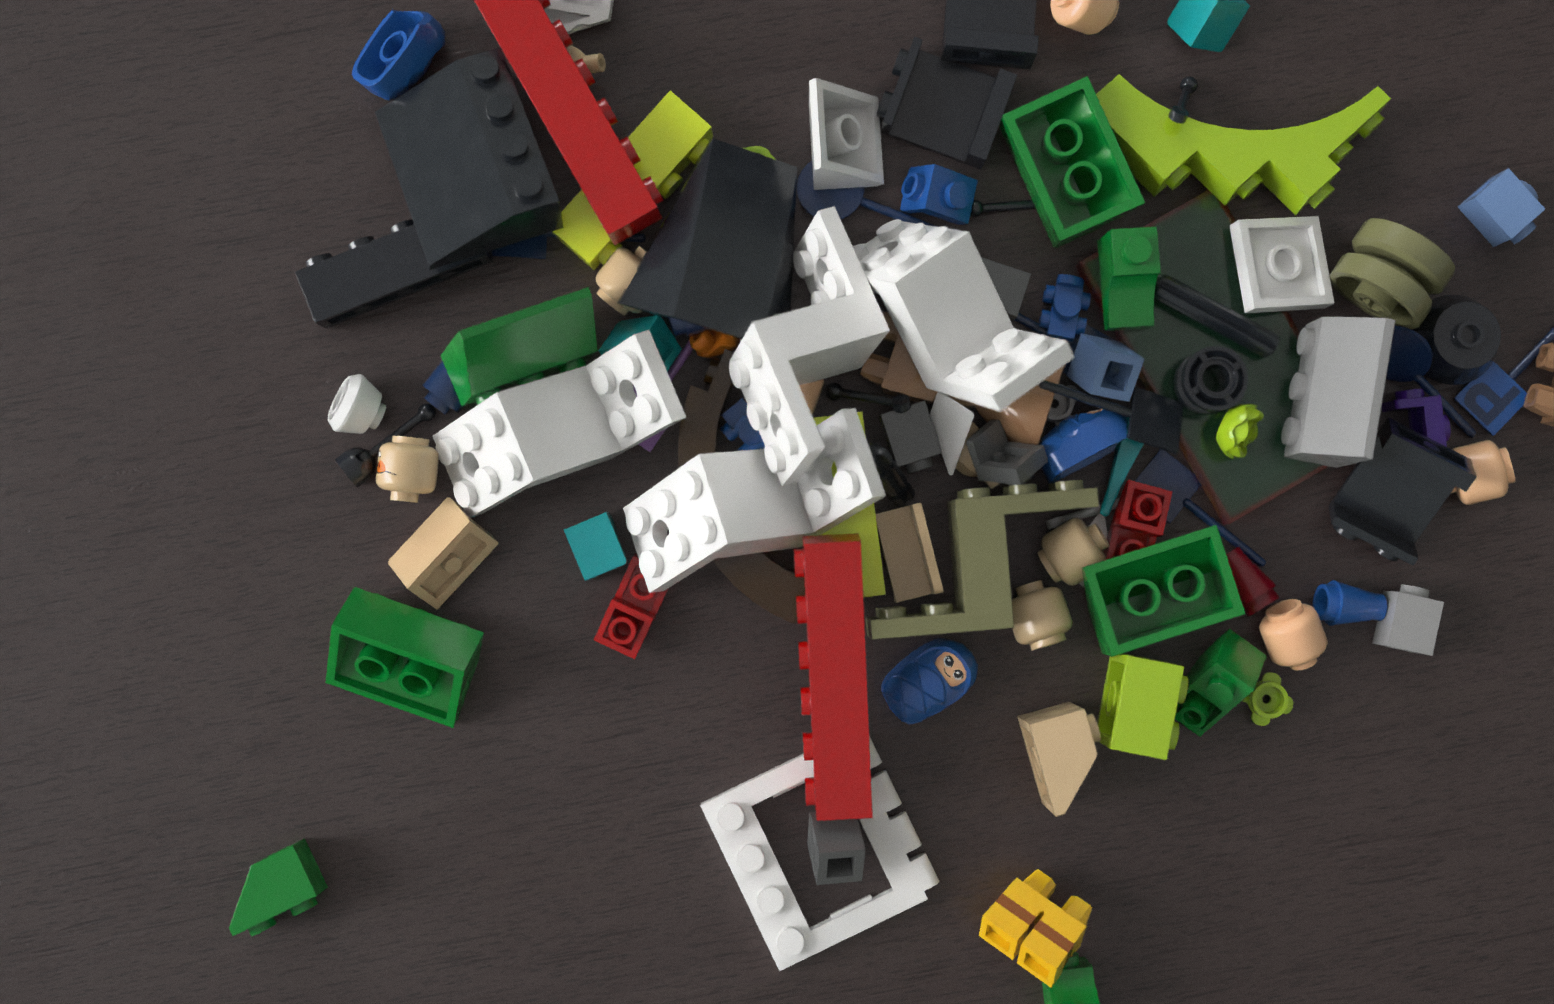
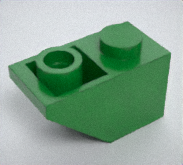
[1175,628,1267,737]
[229,838,328,937]

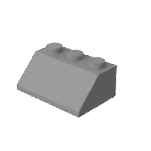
[1281,317,1395,468]

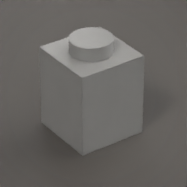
[1372,584,1444,656]

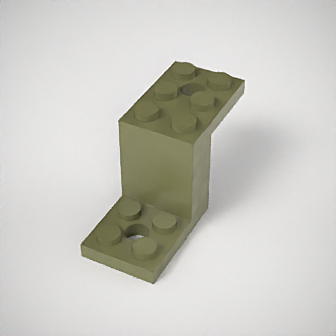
[866,480,1099,639]

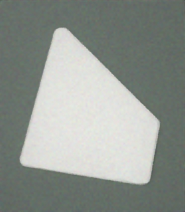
[929,392,974,475]

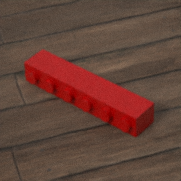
[474,0,664,245]
[794,533,873,821]

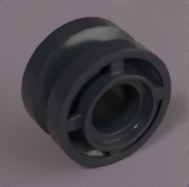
[1174,346,1248,415]

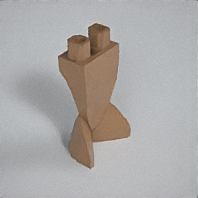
[860,312,1066,445]

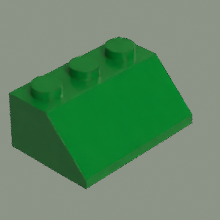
[999,76,1145,249]
[440,287,597,406]
[1082,525,1245,657]
[325,587,484,728]

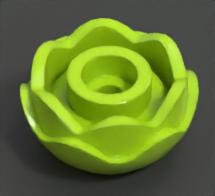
[1216,404,1264,459]

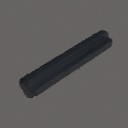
[1154,274,1280,358]

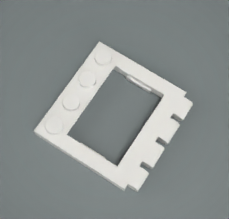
[700,736,940,971]

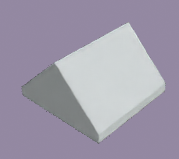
[808,78,884,190]

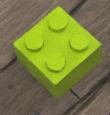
[1097,653,1188,760]

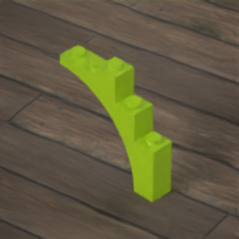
[1096,74,1391,215]

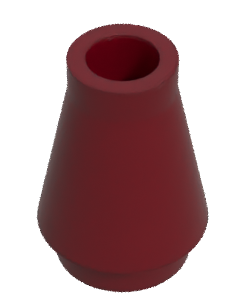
[1226,547,1280,617]

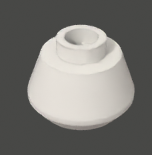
[328,374,386,434]

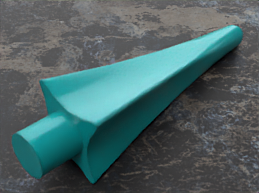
[1100,417,1144,516]

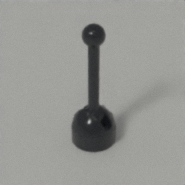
[335,403,436,487]

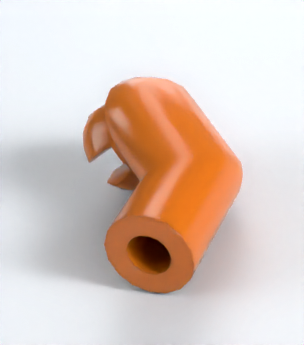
[690,330,741,359]

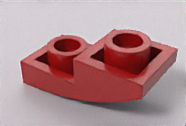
[1103,480,1173,559]
[594,553,670,659]

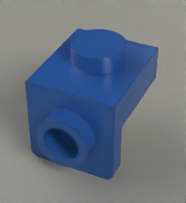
[900,164,978,225]

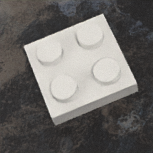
[1229,216,1334,313]

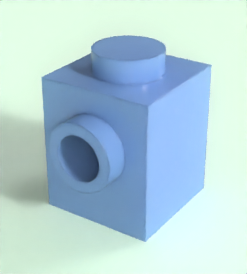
[1458,168,1545,247]
[1067,333,1144,402]

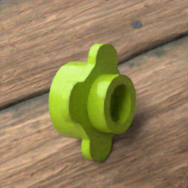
[1242,672,1293,726]

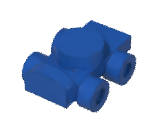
[1038,274,1091,342]
[720,397,765,451]

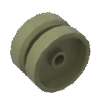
[1330,218,1455,329]

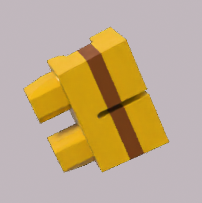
[979,869,1092,988]

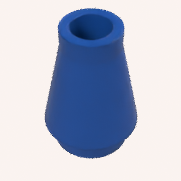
[1313,580,1387,626]

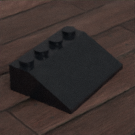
[375,47,563,270]

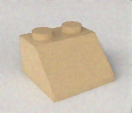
[1017,702,1101,816]

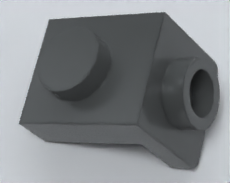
[966,419,1048,486]

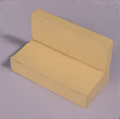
[388,497,499,610]
[876,502,944,603]

